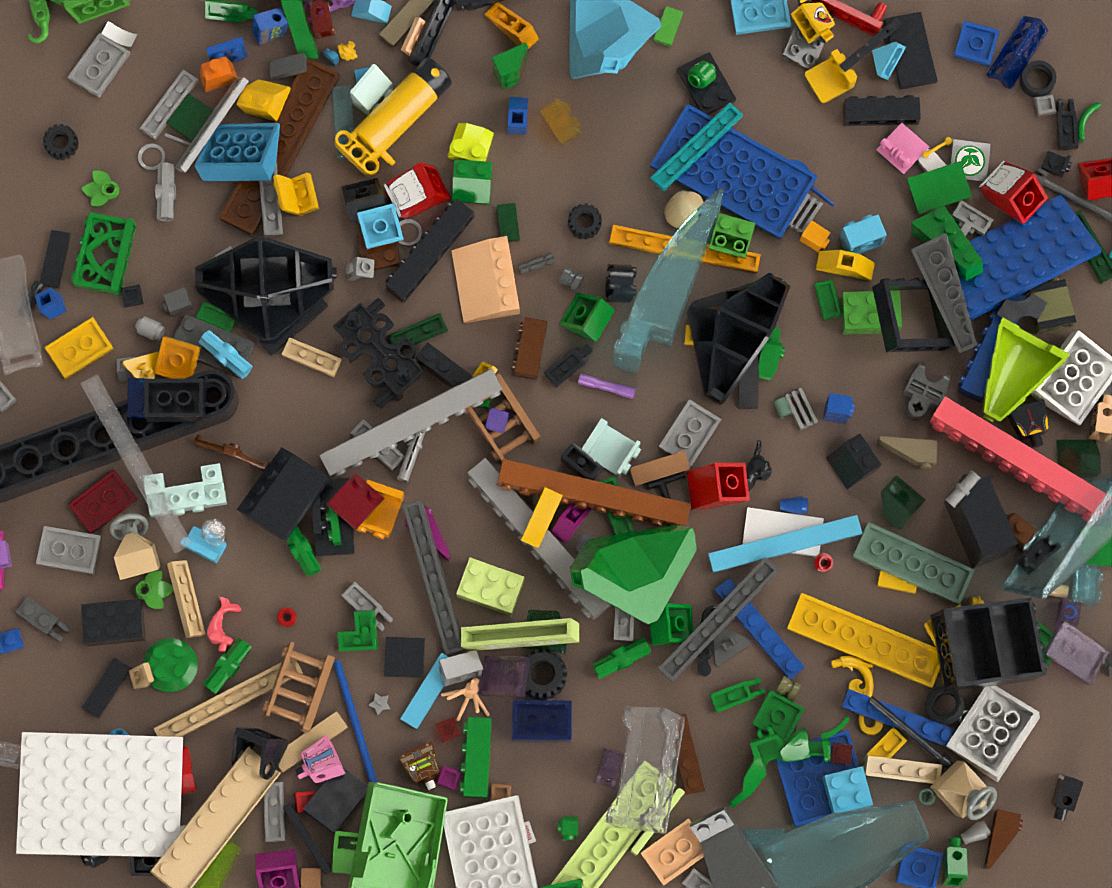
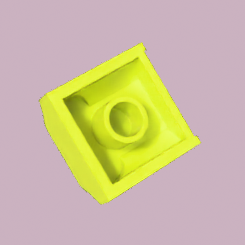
[448,123,494,162]

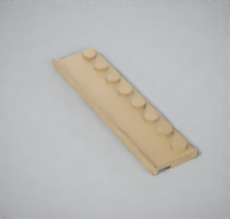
[150,747,281,888]

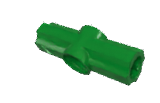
[286,526,322,578]
[203,637,252,695]
[592,638,651,680]

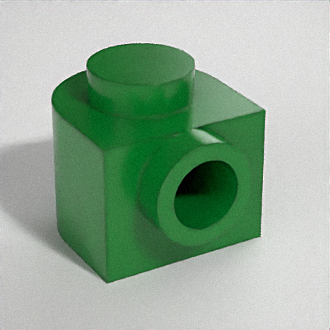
[558,816,578,841]

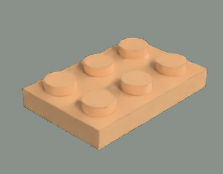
[640,818,704,886]

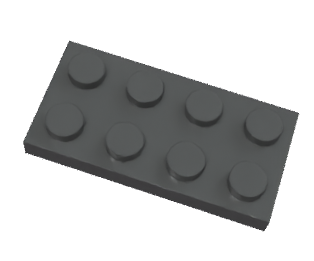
[174,314,255,378]

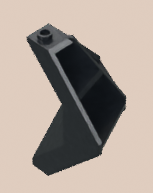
[195,237,337,341]
[687,273,791,405]

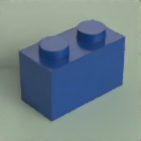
[823,393,855,424]

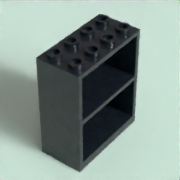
[930,597,1047,692]

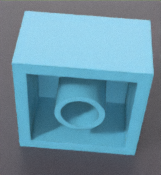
[839,214,887,254]
[822,766,873,816]

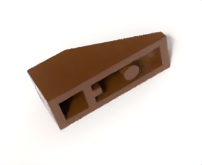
[983,809,1023,869]

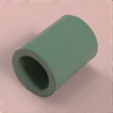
[773,397,793,418]

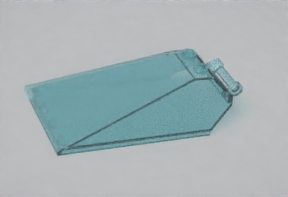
[1002,476,1112,599]

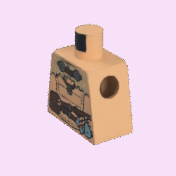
[1088,395,1112,442]

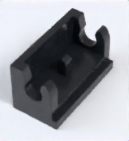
[1016,535,1062,575]

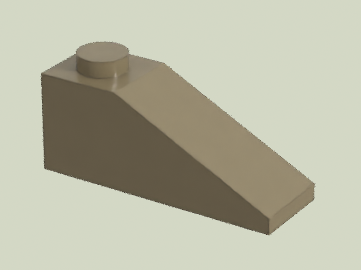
[877,436,938,469]

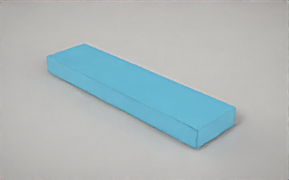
[400,653,449,730]

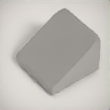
[116,357,136,382]

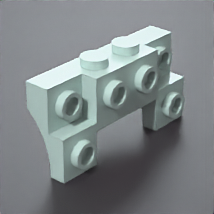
[143,463,227,517]

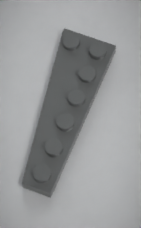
[911,233,978,353]

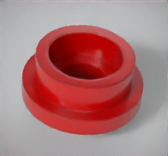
[814,553,833,572]
[277,608,297,627]

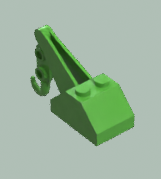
[28,0,130,43]

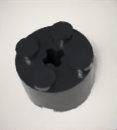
[605,264,637,303]

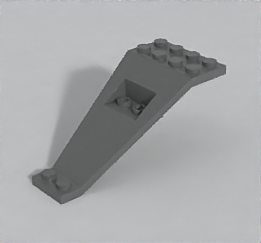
[690,806,780,888]

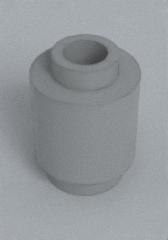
[135,316,165,341]

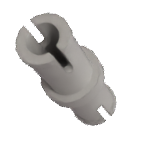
[945,470,981,508]

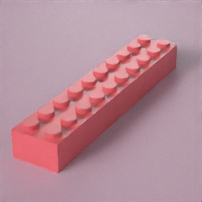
[930,397,1112,523]

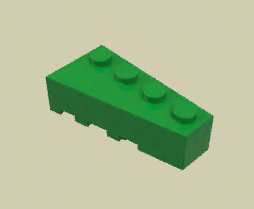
[911,206,983,281]

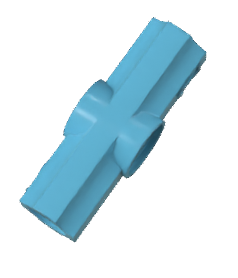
[199,330,253,379]

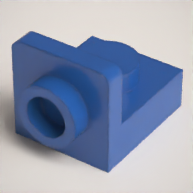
[0,628,25,655]

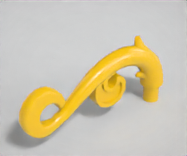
[831,656,883,735]

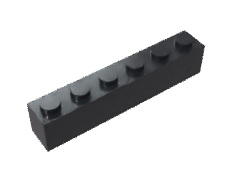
[386,199,475,303]

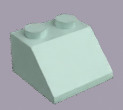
[350,64,393,116]

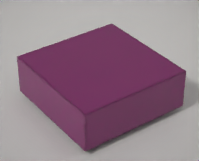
[437,765,461,791]

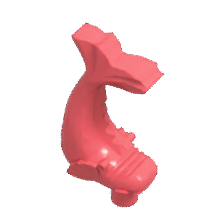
[207,597,242,653]

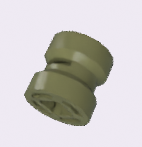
[775,676,801,702]

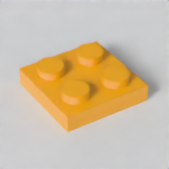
[154,336,201,379]

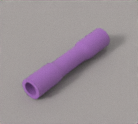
[578,373,636,399]

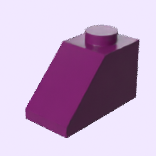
[551,503,591,543]

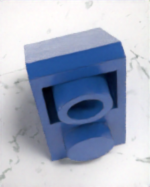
[508,97,528,134]

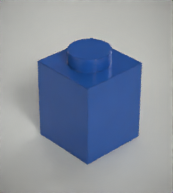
[35,287,67,320]

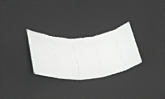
[101,21,137,47]

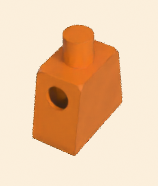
[200,57,237,93]

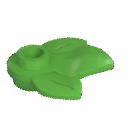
[82,170,120,207]
[135,571,174,609]

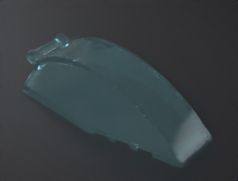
[759,801,930,888]

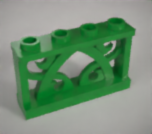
[71,212,137,296]

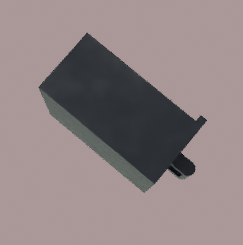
[944,474,1018,569]

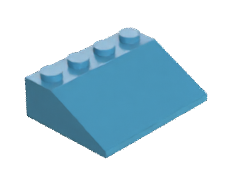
[195,123,280,181]

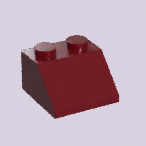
[327,473,385,530]

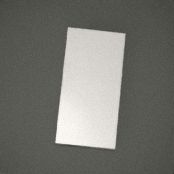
[742,507,824,557]

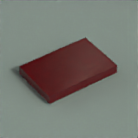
[68,469,138,534]

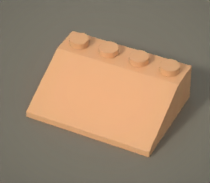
[451,236,520,323]

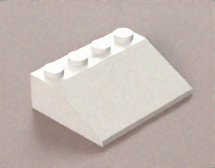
[1030,330,1112,426]
[946,686,1040,782]

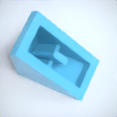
[351,0,392,24]
[872,42,906,80]

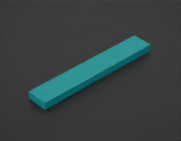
[650,103,743,192]

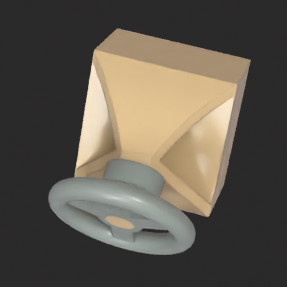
[110,513,160,580]
[930,760,997,820]

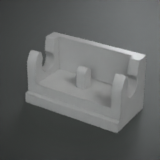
[438,650,483,687]

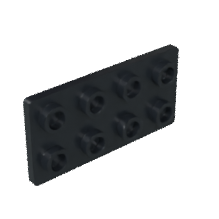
[312,478,355,556]

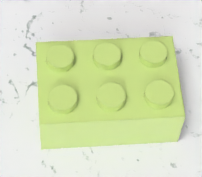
[456,558,525,617]

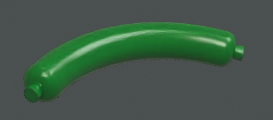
[1077,102,1102,143]

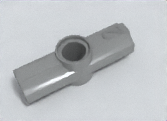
[155,163,176,222]

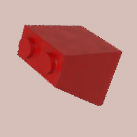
[687,463,750,510]

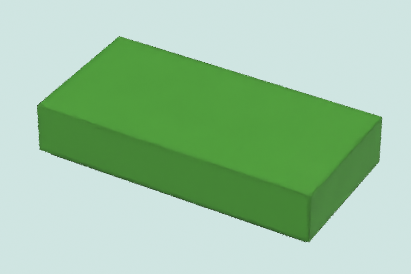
[654,6,683,47]

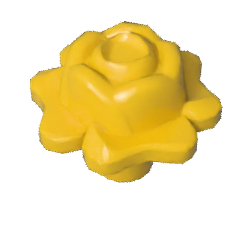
[337,41,358,61]

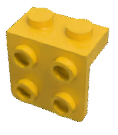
[805,49,857,103]
[273,172,319,216]

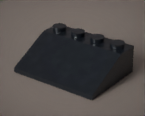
[236,447,331,542]

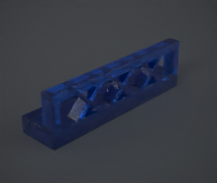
[986,16,1049,89]

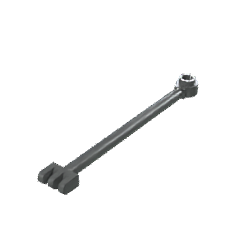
[1035,168,1112,222]

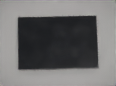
[302,767,368,834]

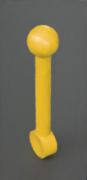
[922,137,953,158]

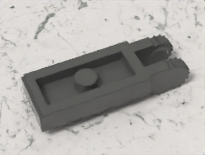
[16,597,70,642]

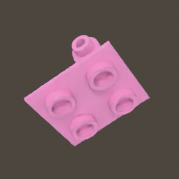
[876,123,929,174]

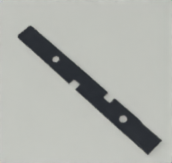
[839,18,903,72]

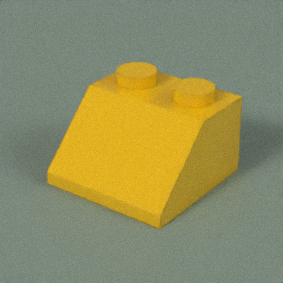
[236,79,291,121]

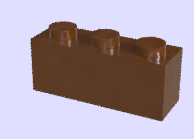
[512,317,547,380]

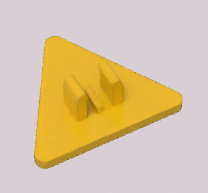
[122,352,159,389]

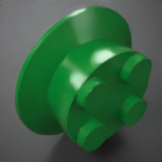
[143,638,198,693]

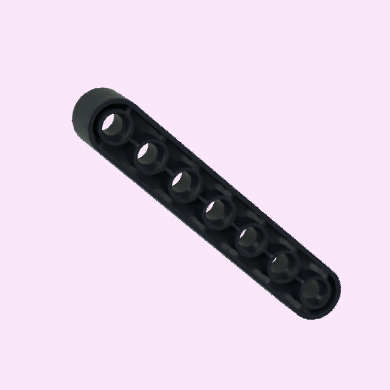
[0,370,239,503]

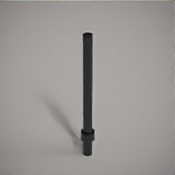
[867,696,954,769]

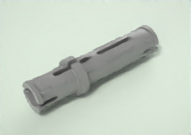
[397,431,425,483]

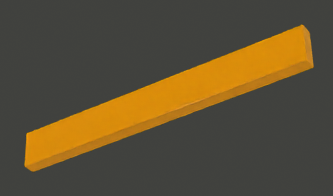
[609,225,761,274]

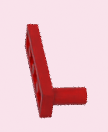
[811,0,887,36]

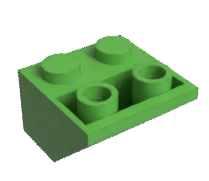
[709,213,755,259]
[332,831,359,874]

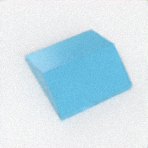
[357,203,404,249]

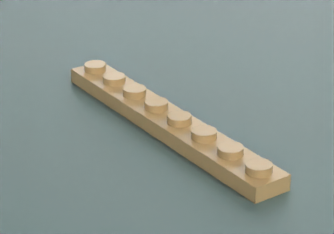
[154,658,303,737]

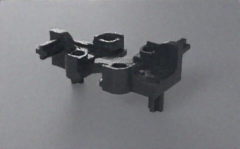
[333,298,424,409]

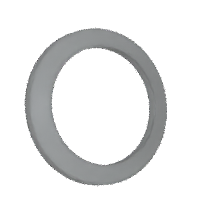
[138,144,165,170]
[398,219,422,246]

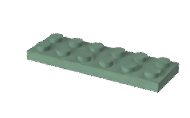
[852,522,975,605]

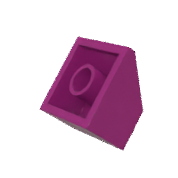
[255,849,300,888]

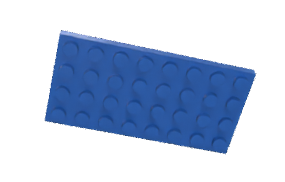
[650,104,818,240]
[958,195,1102,320]

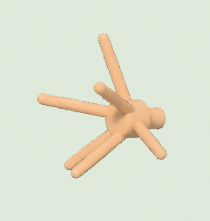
[441,677,490,721]

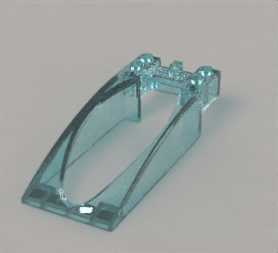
[613,188,725,375]

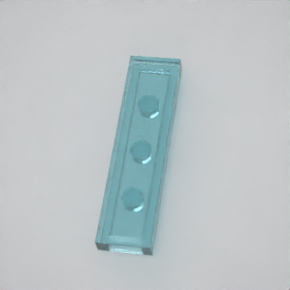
[332,86,356,160]

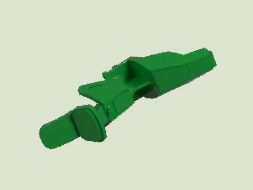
[729,716,850,808]

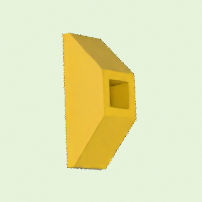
[816,250,875,281]

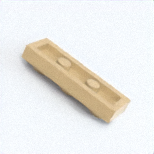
[282,337,342,378]

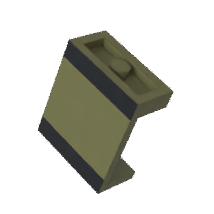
[1026,278,1077,334]

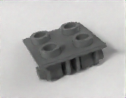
[782,22,824,70]

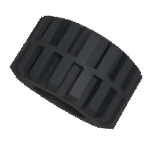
[518,649,567,700]

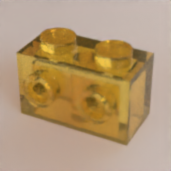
[540,98,582,145]

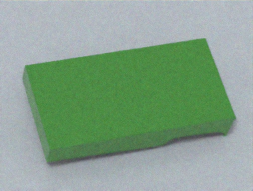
[348,782,448,888]

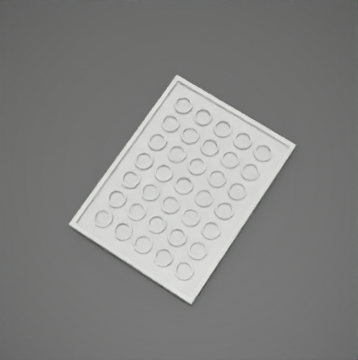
[16,732,183,857]

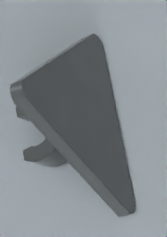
[714,628,751,667]

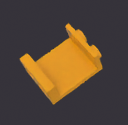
[356,480,405,539]

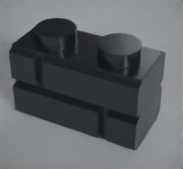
[560,442,603,481]

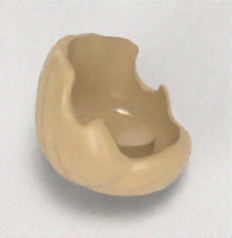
[664,190,705,230]

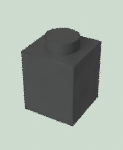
[162,287,193,317]

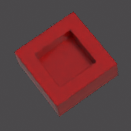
[294,791,315,813]

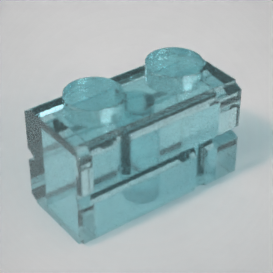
[1072,563,1103,606]

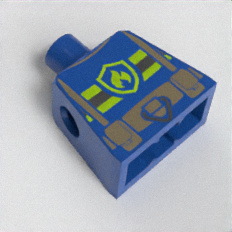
[251,8,288,46]

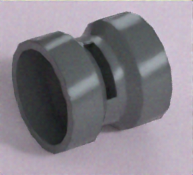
[559,266,585,292]

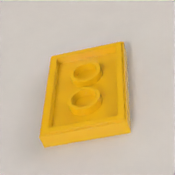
[44,317,114,380]

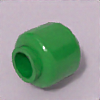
[688,61,716,89]

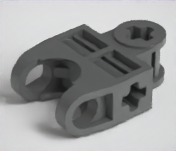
[902,362,950,421]

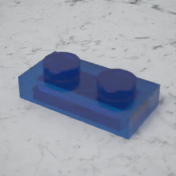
[127,378,147,418]

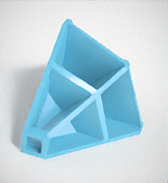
[569,0,661,79]

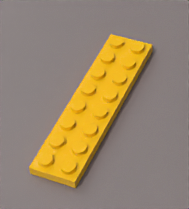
[787,593,940,689]

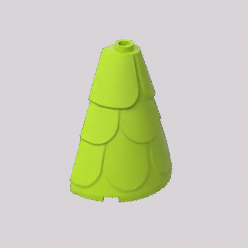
[981,317,1069,422]

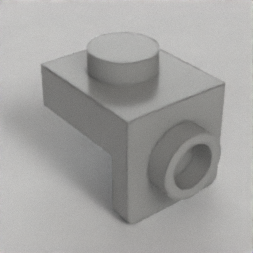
[345,257,374,281]

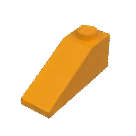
[485,2,539,49]

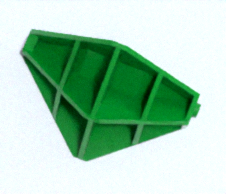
[569,525,697,624]

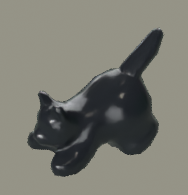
[746,440,772,491]

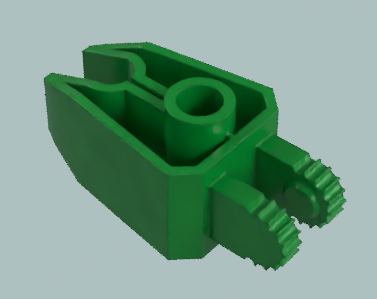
[758,327,785,381]

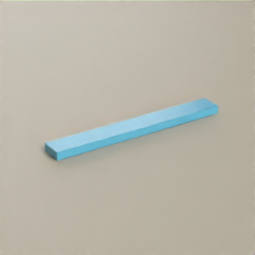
[708,515,862,573]

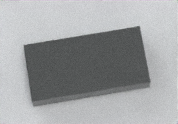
[270,53,307,80]

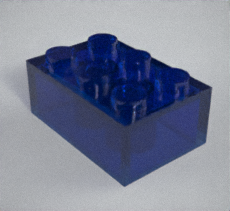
[512,700,572,742]

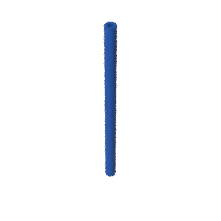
[333,661,377,782]

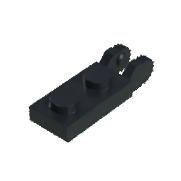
[1056,99,1078,150]

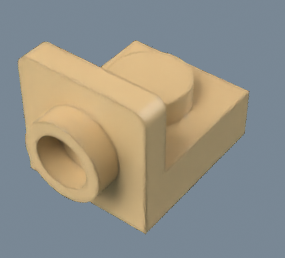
[129,662,154,689]

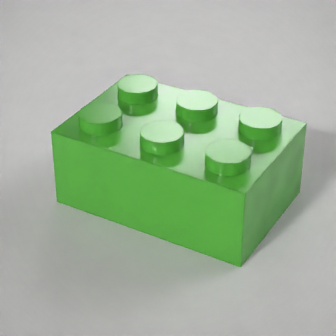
[840,290,902,335]

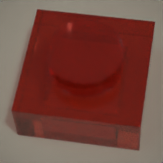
[436,717,461,743]
[830,742,853,766]

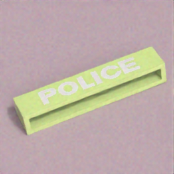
[461,618,579,651]

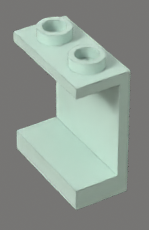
[582,418,641,478]

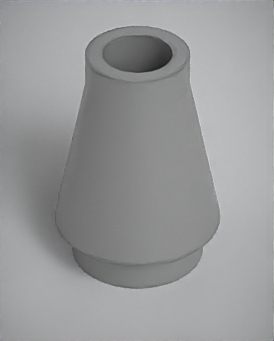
[960,820,991,845]

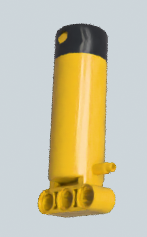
[334,58,452,177]

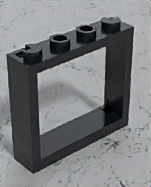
[872,278,956,352]

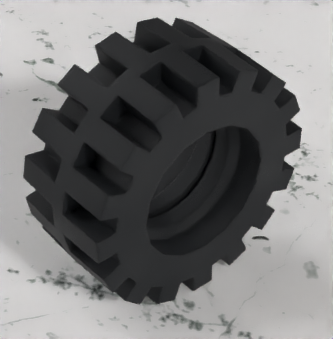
[43,124,79,160]
[568,203,602,240]

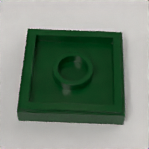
[166,93,214,141]

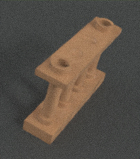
[465,373,541,463]
[262,642,335,733]

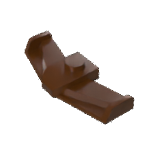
[194,434,270,472]

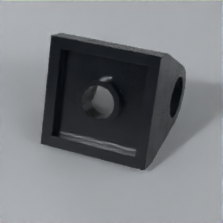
[231,727,289,780]

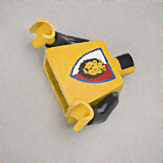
[791,0,835,44]

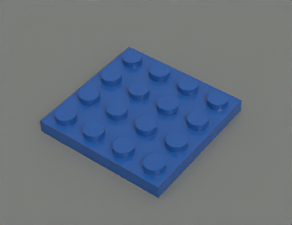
[775,730,859,827]

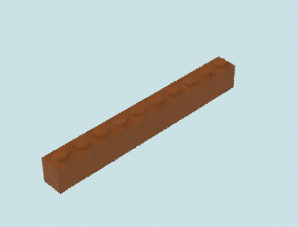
[496,459,691,527]

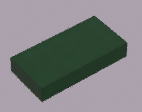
[497,203,520,242]

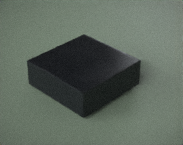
[121,284,144,308]

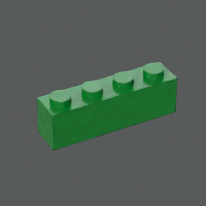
[460,717,492,799]

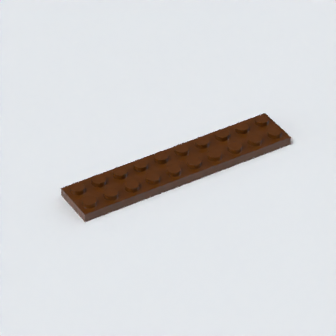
[219,58,340,236]

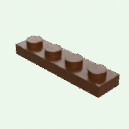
[667,714,705,795]

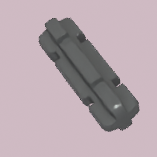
[518,253,555,274]

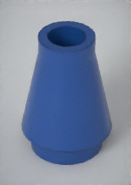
[780,496,808,515]

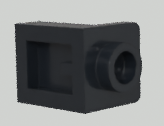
[1041,151,1072,177]

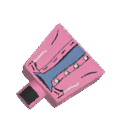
[295,736,345,783]

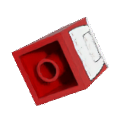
[979,161,1048,224]
[384,162,451,219]

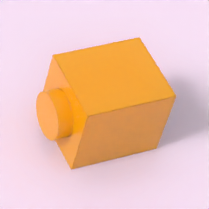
[800,220,831,253]

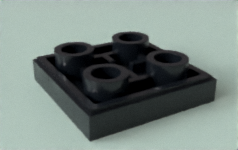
[384,637,425,678]

